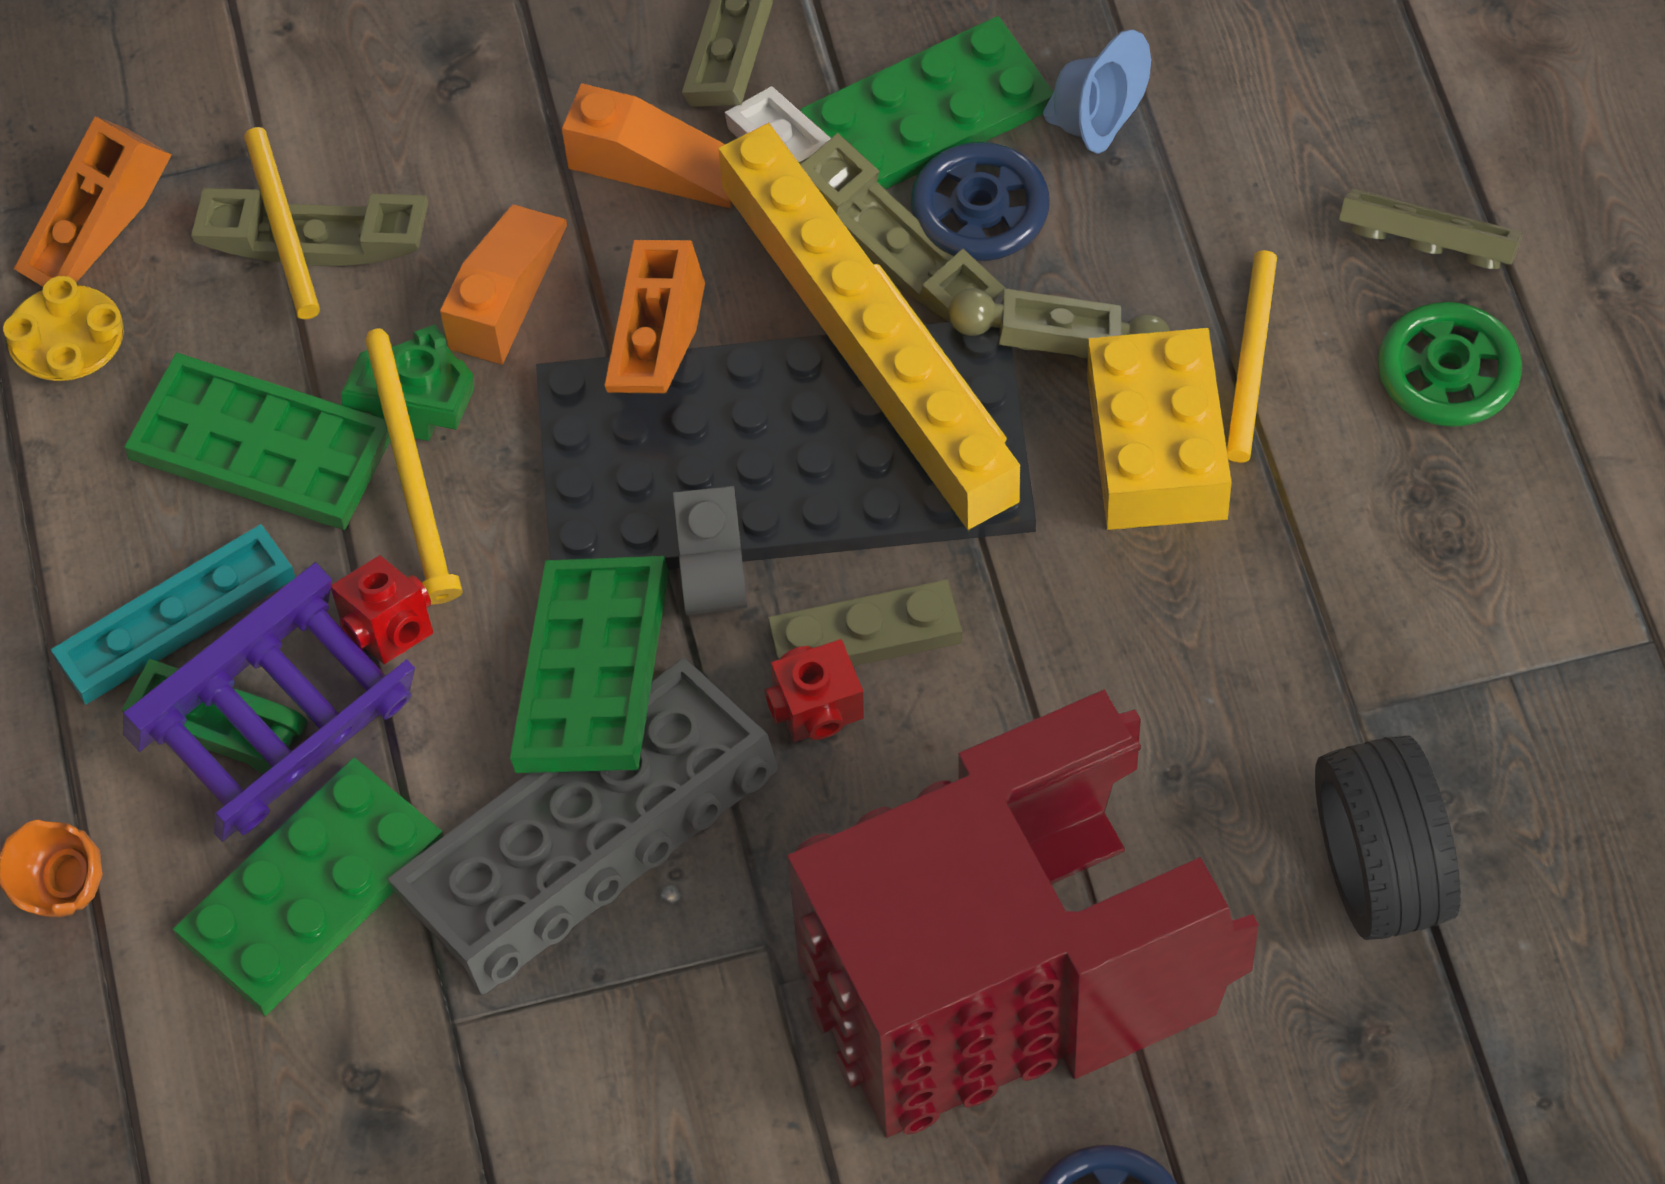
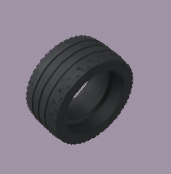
[1315,735,1461,940]

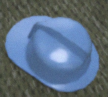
[1043,29,1151,154]

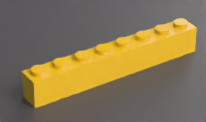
[718,123,1020,530]

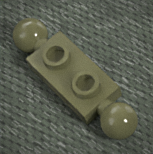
[949,288,1171,359]

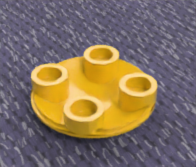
[3,276,124,381]

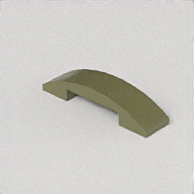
[801,133,1005,322]
[191,188,429,266]

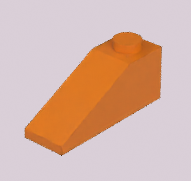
[562,83,733,209]
[14,116,171,287]
[440,204,567,365]
[605,240,705,393]

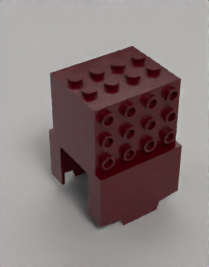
[787,689,1259,1138]

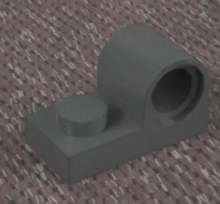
[673,486,747,615]

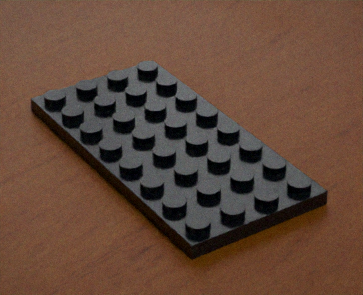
[536,322,1036,569]

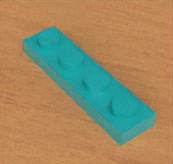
[50,524,296,705]

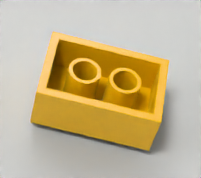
[1087,328,1232,530]

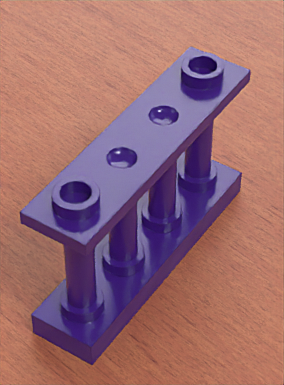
[123,562,415,842]

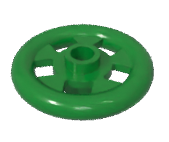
[1378,302,1522,427]

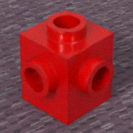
[331,555,434,665]
[764,639,864,742]

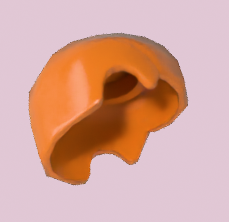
[0,819,103,917]

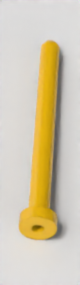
[365,328,463,605]

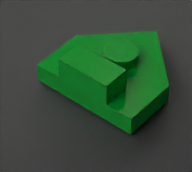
[341,324,474,441]

